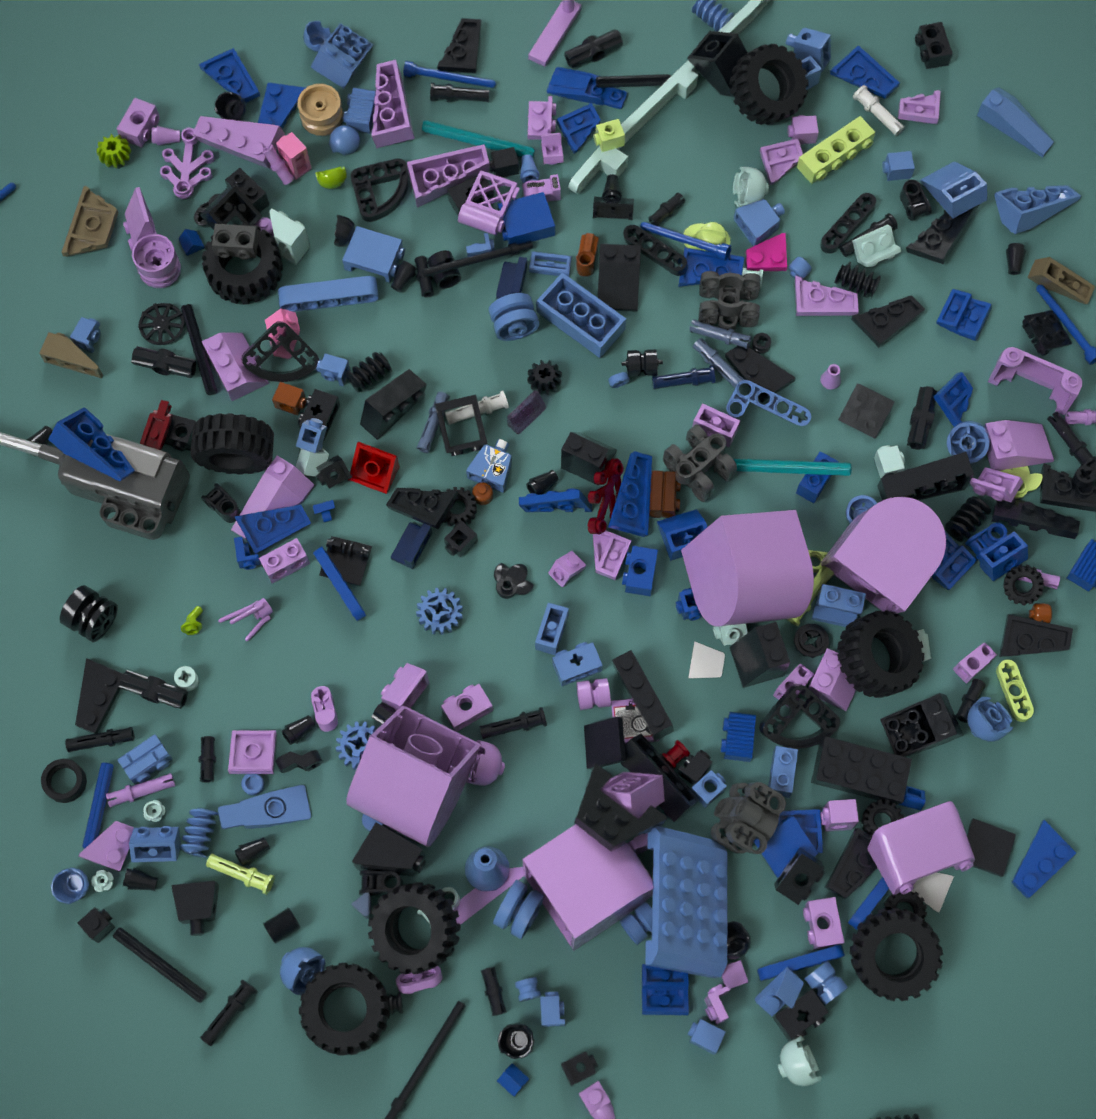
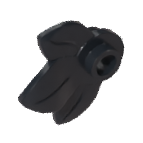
[494,563,534,599]

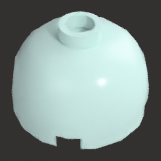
[733,167,769,207]
[778,1036,821,1086]

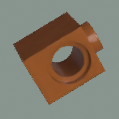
[272,382,307,416]

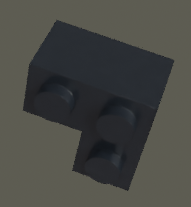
[200,186,262,230]

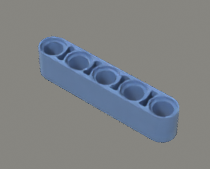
[278,276,379,312]

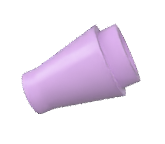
[152,126,180,146]
[820,364,841,390]

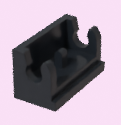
[593,196,634,220]

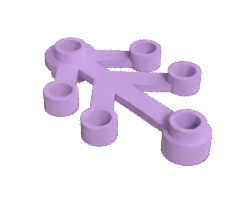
[160,128,214,199]

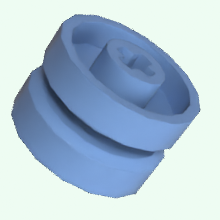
[488,293,539,341]
[493,880,545,940]

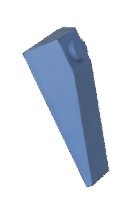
[977,87,1054,157]

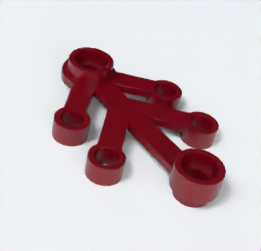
[588,458,624,535]

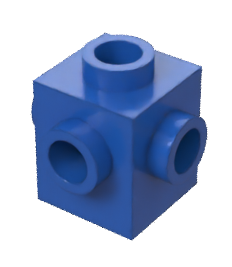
[675,588,702,621]

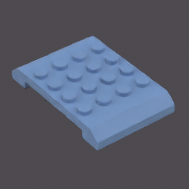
[645,826,727,978]

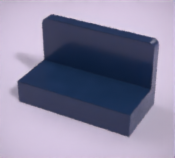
[496,257,527,299]
[391,522,432,569]

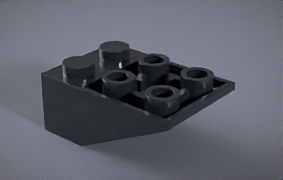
[880,693,964,757]

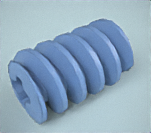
[692,0,734,31]
[179,808,218,858]

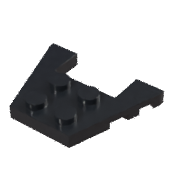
[574,764,668,851]

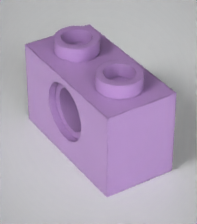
[117,98,160,148]
[692,403,740,447]
[441,684,493,732]
[820,799,858,832]
[803,897,844,950]

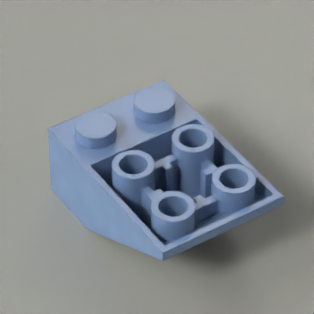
[311,23,373,89]
[920,161,987,219]

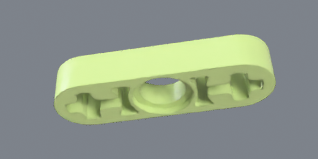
[996,660,1034,722]

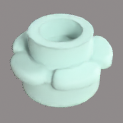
[143,800,165,822]
[91,870,114,892]

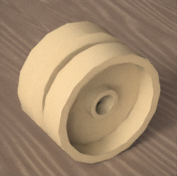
[297,84,343,136]

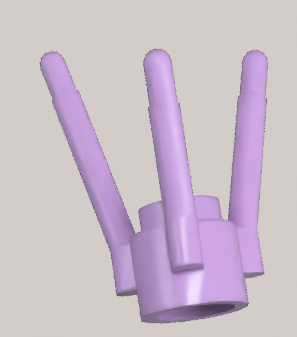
[218,598,273,641]

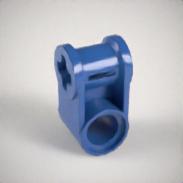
[965,523,1007,561]

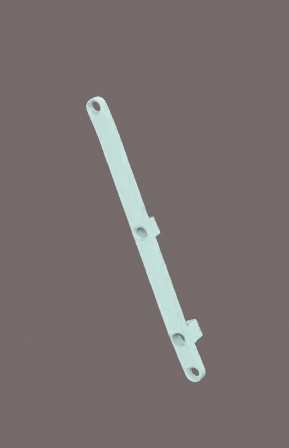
[568,0,770,194]

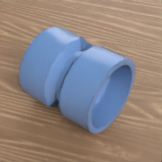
[619,902,653,945]
[804,961,848,1006]

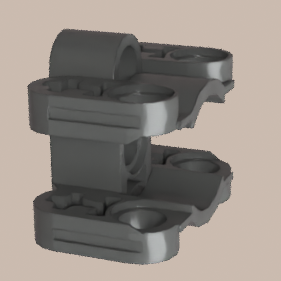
[698,271,760,330]
[663,425,737,502]
[711,782,786,854]

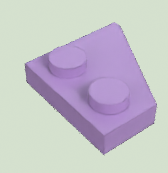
[898,90,941,124]
[759,139,803,185]
[593,531,632,580]
[78,821,134,871]

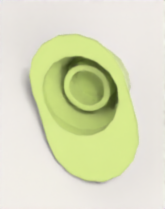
[683,222,730,251]

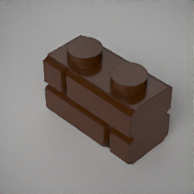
[649,470,681,518]

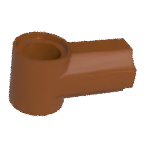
[576,233,599,277]

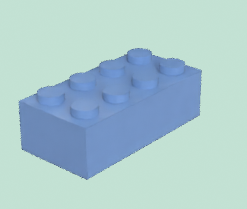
[536,273,626,358]

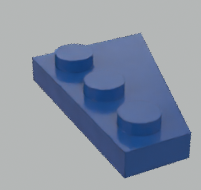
[830,45,900,99]
[199,48,260,103]
[258,82,305,129]
[678,248,744,287]

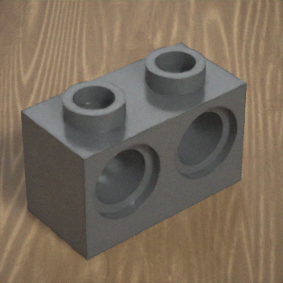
[212,224,259,259]

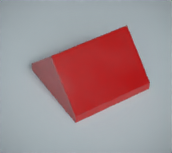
[348,442,400,494]

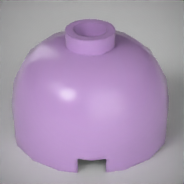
[467,740,505,786]

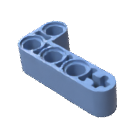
[726,380,811,426]

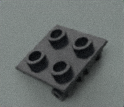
[1022,310,1072,356]
[838,383,895,439]
[319,536,372,586]

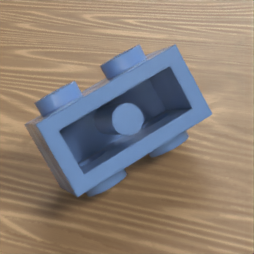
[129,826,181,862]

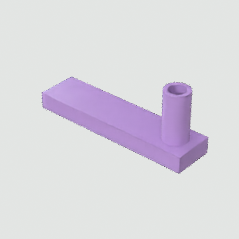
[528,0,581,67]

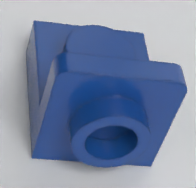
[234,537,261,570]

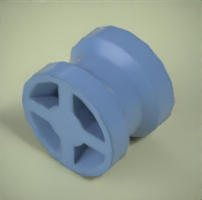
[515,977,541,1002]

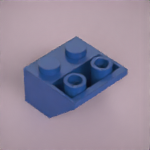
[657,509,708,561]

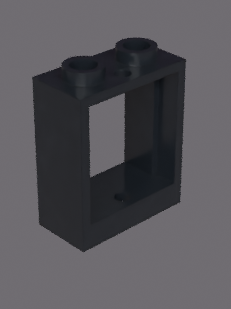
[434,395,487,456]

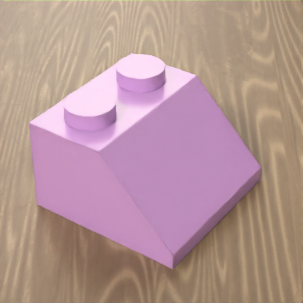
[808,648,856,711]
[381,663,429,711]

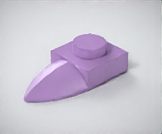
[578,1081,615,1119]

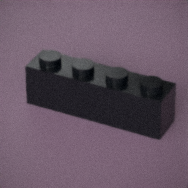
[612,650,674,742]
[621,734,700,822]

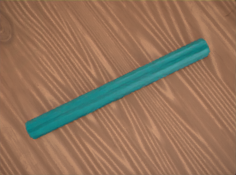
[422,120,535,157]
[733,459,852,476]

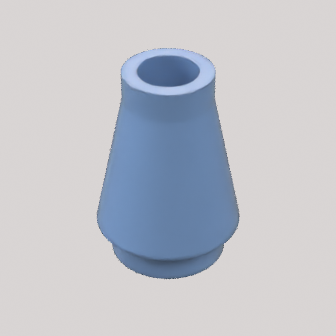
[520,155,540,183]

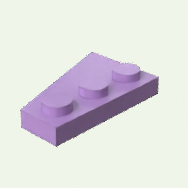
[794,276,858,316]

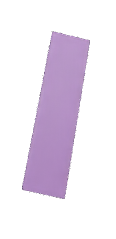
[453,867,524,924]

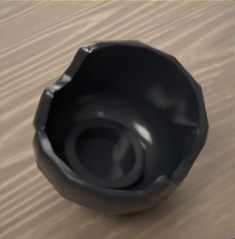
[215,92,247,121]
[334,215,355,247]
[727,921,751,959]
[497,1023,535,1059]

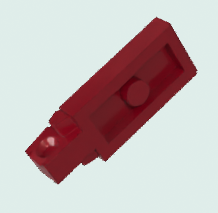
[140,400,173,451]

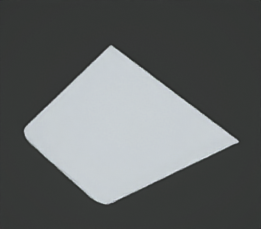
[689,641,725,678]
[912,872,954,913]

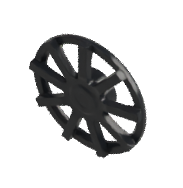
[138,303,185,345]

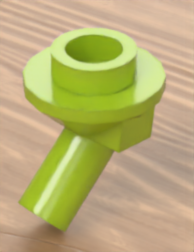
[181,606,203,635]

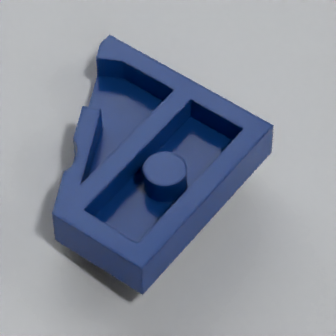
[557,103,601,154]
[934,372,973,427]

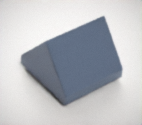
[351,893,372,919]

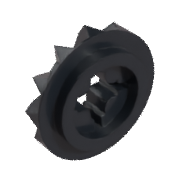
[794,624,829,658]

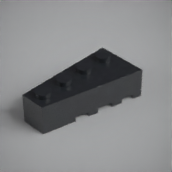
[877,452,974,501]

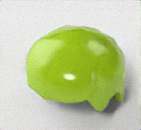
[315,166,347,189]

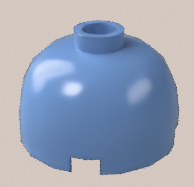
[947,421,990,464]
[967,697,1013,742]
[280,947,326,995]

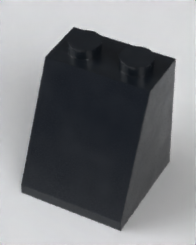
[687,31,748,97]
[561,432,617,486]
[730,622,790,688]
[352,822,426,876]

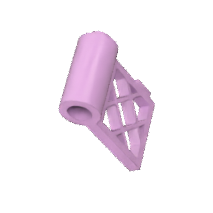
[458,170,520,235]

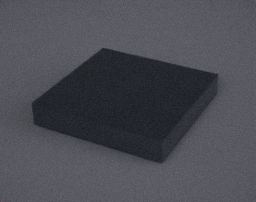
[584,717,626,770]
[967,818,1016,877]

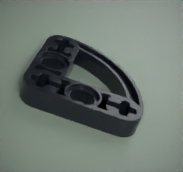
[351,158,409,222]
[241,321,319,382]
[759,684,840,749]

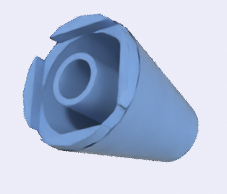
[465,846,510,891]

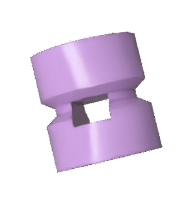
[576,678,611,710]

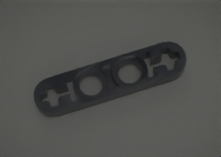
[820,193,876,254]
[623,225,688,276]

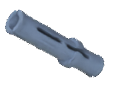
[689,319,752,349]
[693,338,745,388]
[416,392,450,453]

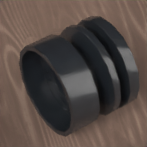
[59,585,118,643]

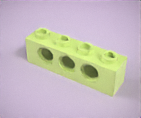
[797,116,875,184]

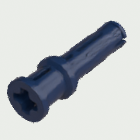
[652,365,716,389]

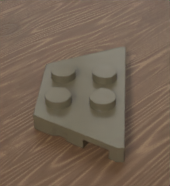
[62,186,118,257]

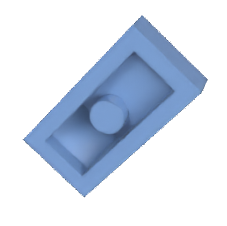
[754,967,804,1016]

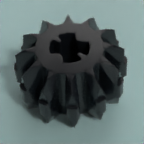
[527,359,562,395]

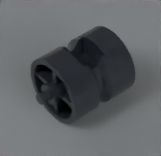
[621,349,663,377]

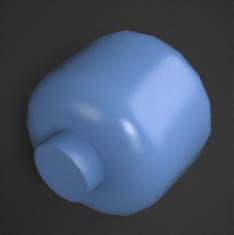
[789,257,812,279]

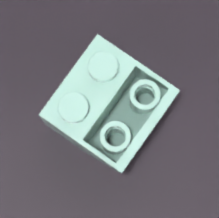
[269,208,310,265]

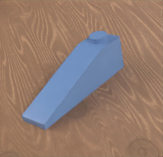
[994,185,1081,234]

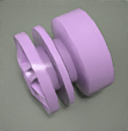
[132,234,181,288]

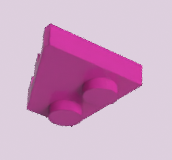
[745,233,787,271]

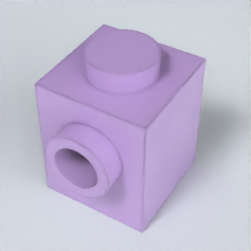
[788,115,818,144]

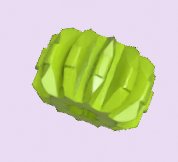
[96,134,131,169]

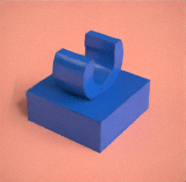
[313,500,335,522]

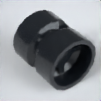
[427,250,462,289]

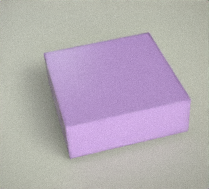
[721,960,748,989]

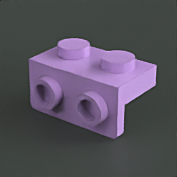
[970,467,1023,502]
[704,984,731,1025]

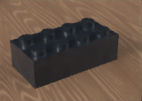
[811,736,912,805]

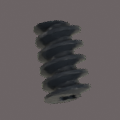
[834,261,881,299]
[345,352,392,392]
[945,496,991,542]

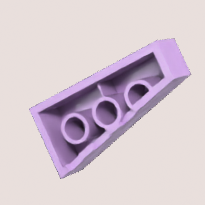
[407,144,489,208]

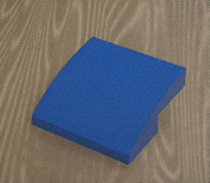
[937,289,992,341]
[931,532,977,590]
[753,816,818,879]
[642,964,689,1015]

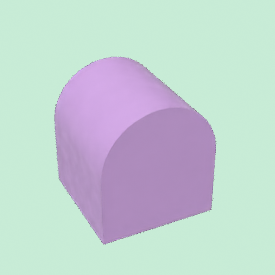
[820,497,946,614]
[681,510,814,626]
[346,705,481,847]
[523,825,654,951]

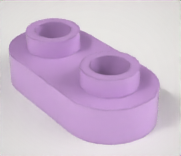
[396,966,443,994]

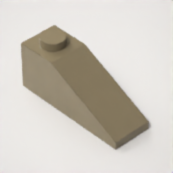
[1027,257,1095,304]
[39,332,103,379]

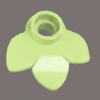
[1000,466,1043,499]

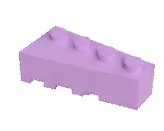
[372,60,415,148]
[193,116,285,169]

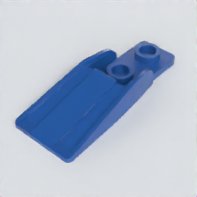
[547,67,627,109]

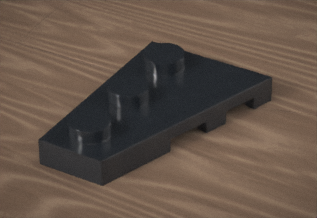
[386,488,460,529]
[999,615,1073,657]

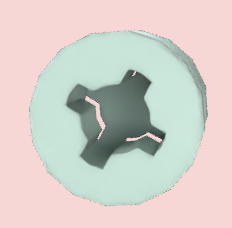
[174,666,199,691]

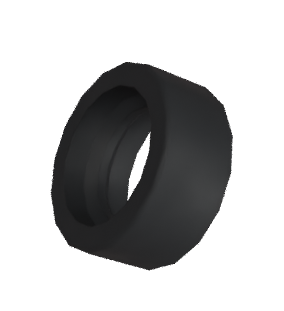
[41,758,87,803]

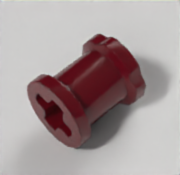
[661,740,690,770]

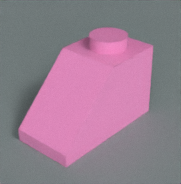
[265,309,300,359]

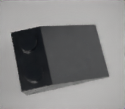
[598,244,641,311]

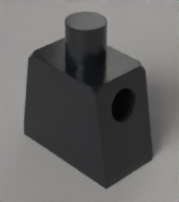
[172,881,219,936]

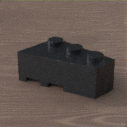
[360,369,427,440]

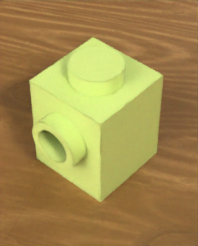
[593,119,625,152]

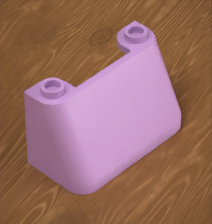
[988,347,1082,415]
[867,801,975,895]

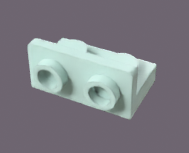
[852,225,901,267]

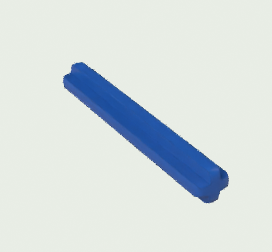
[82,763,114,849]

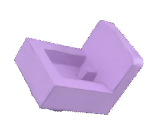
[541,133,563,165]
[548,551,586,587]

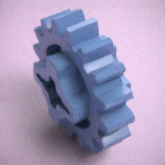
[416,588,463,635]
[335,722,376,770]

